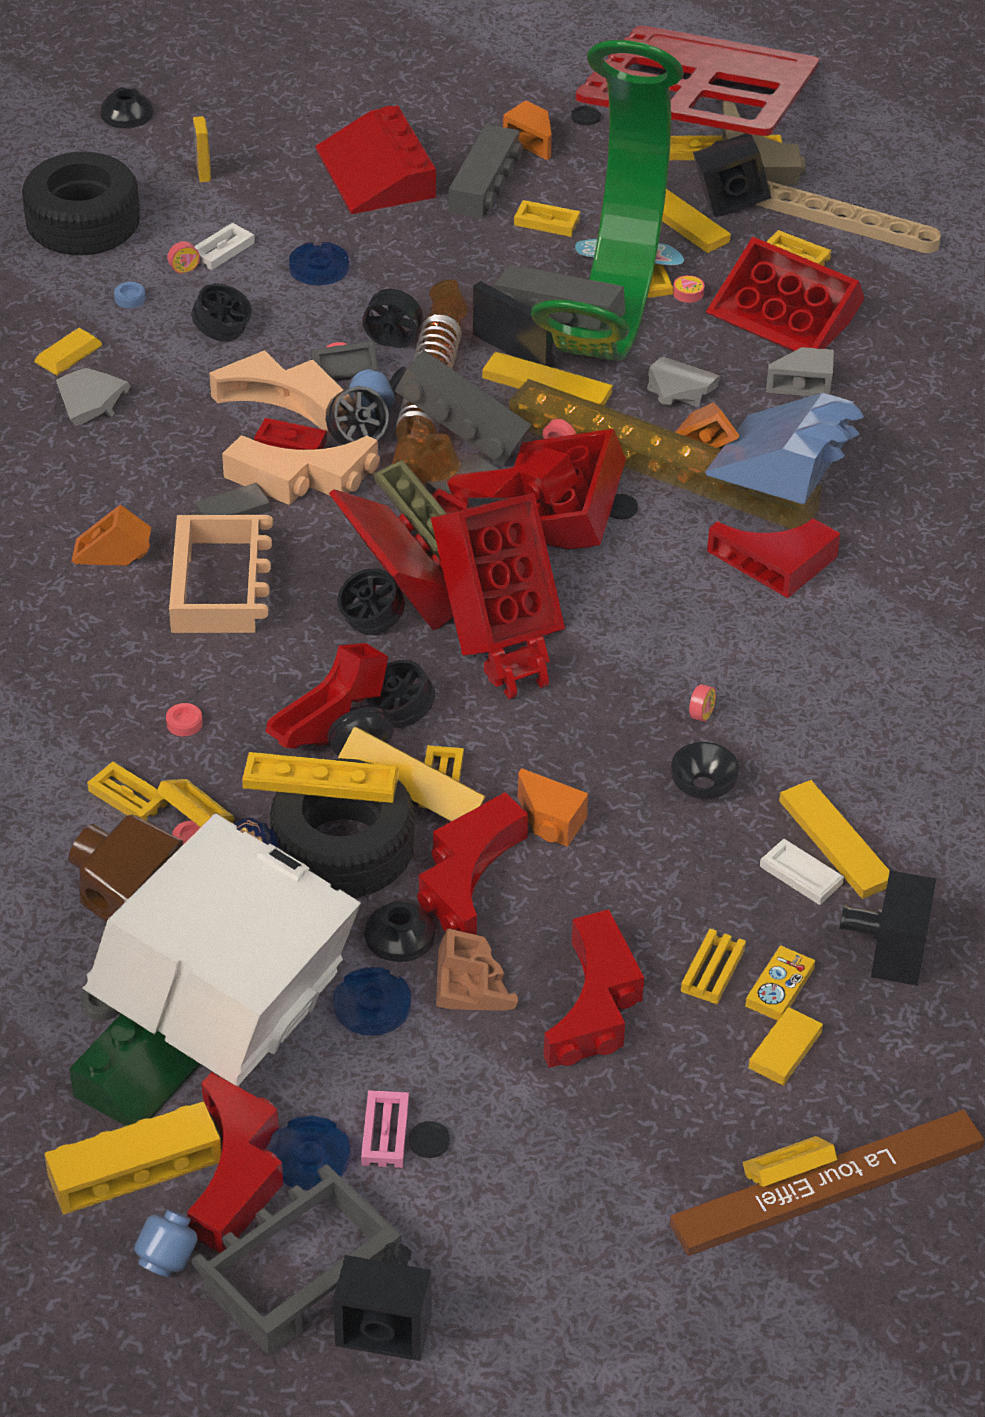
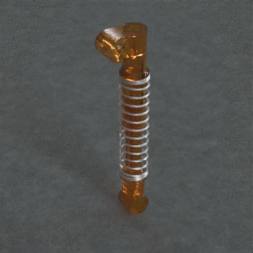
[391,279,469,484]

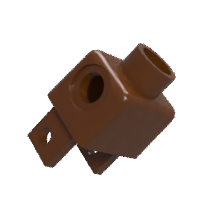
[68,814,183,923]

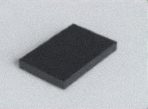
[473,281,553,367]

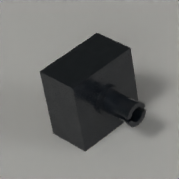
[693,133,771,217]
[839,870,936,986]
[333,1243,431,1361]

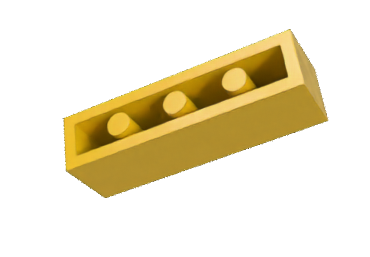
[44,1101,221,1215]

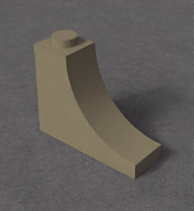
[721,101,805,186]

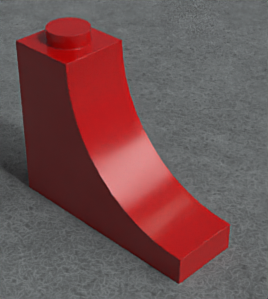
[707,518,840,598]

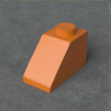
[503,100,552,160]
[673,402,740,458]
[71,504,151,566]
[518,768,588,847]

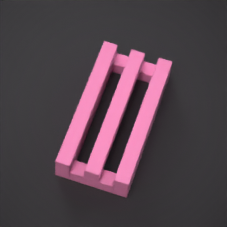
[361,1090,409,1168]

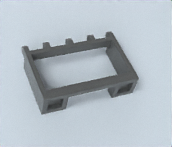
[191,1164,401,1356]

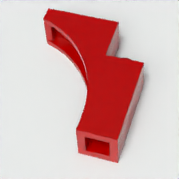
[417,792,528,935]
[543,909,644,1068]
[187,1072,283,1253]

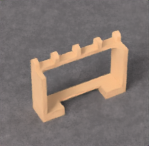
[169,515,273,633]

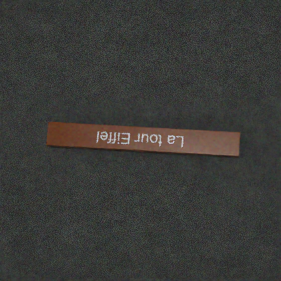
[669,1109,985,1256]

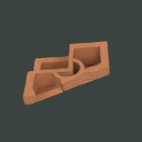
[436,928,518,1011]

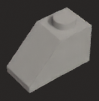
[766,347,834,396]

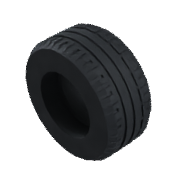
[22,152,140,255]
[270,758,414,898]

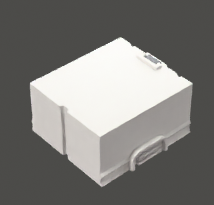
[82,813,361,1086]

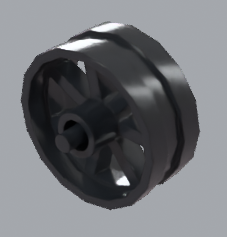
[191,283,252,342]
[362,288,423,348]
[325,386,389,445]
[337,568,405,635]
[366,660,435,728]

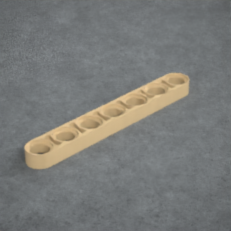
[754,181,941,253]

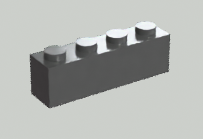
[449,124,523,219]
[494,264,625,331]
[394,350,531,466]

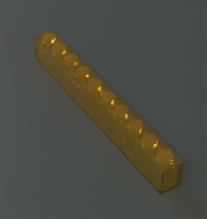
[509,379,822,529]

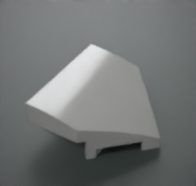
[647,356,720,406]
[56,368,131,426]

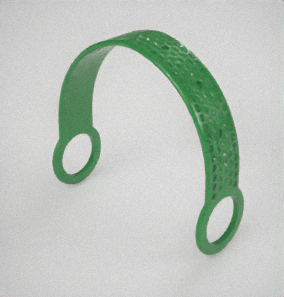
[531,40,683,361]

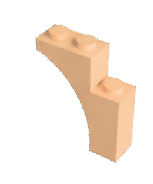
[210,351,354,436]
[222,435,380,505]

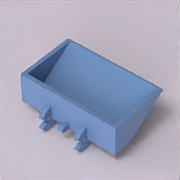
[705,393,864,504]

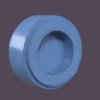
[114,282,146,308]

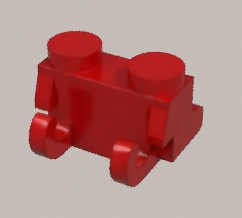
[483,635,550,699]

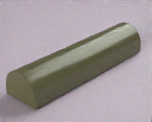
[373,460,446,559]

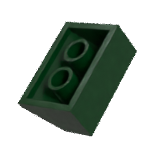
[69,1013,200,1126]

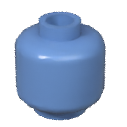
[348,369,395,419]
[134,1209,197,1277]

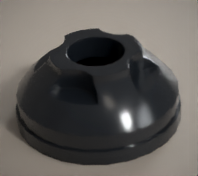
[100,87,153,128]
[327,707,394,756]
[671,742,739,799]
[365,901,435,962]

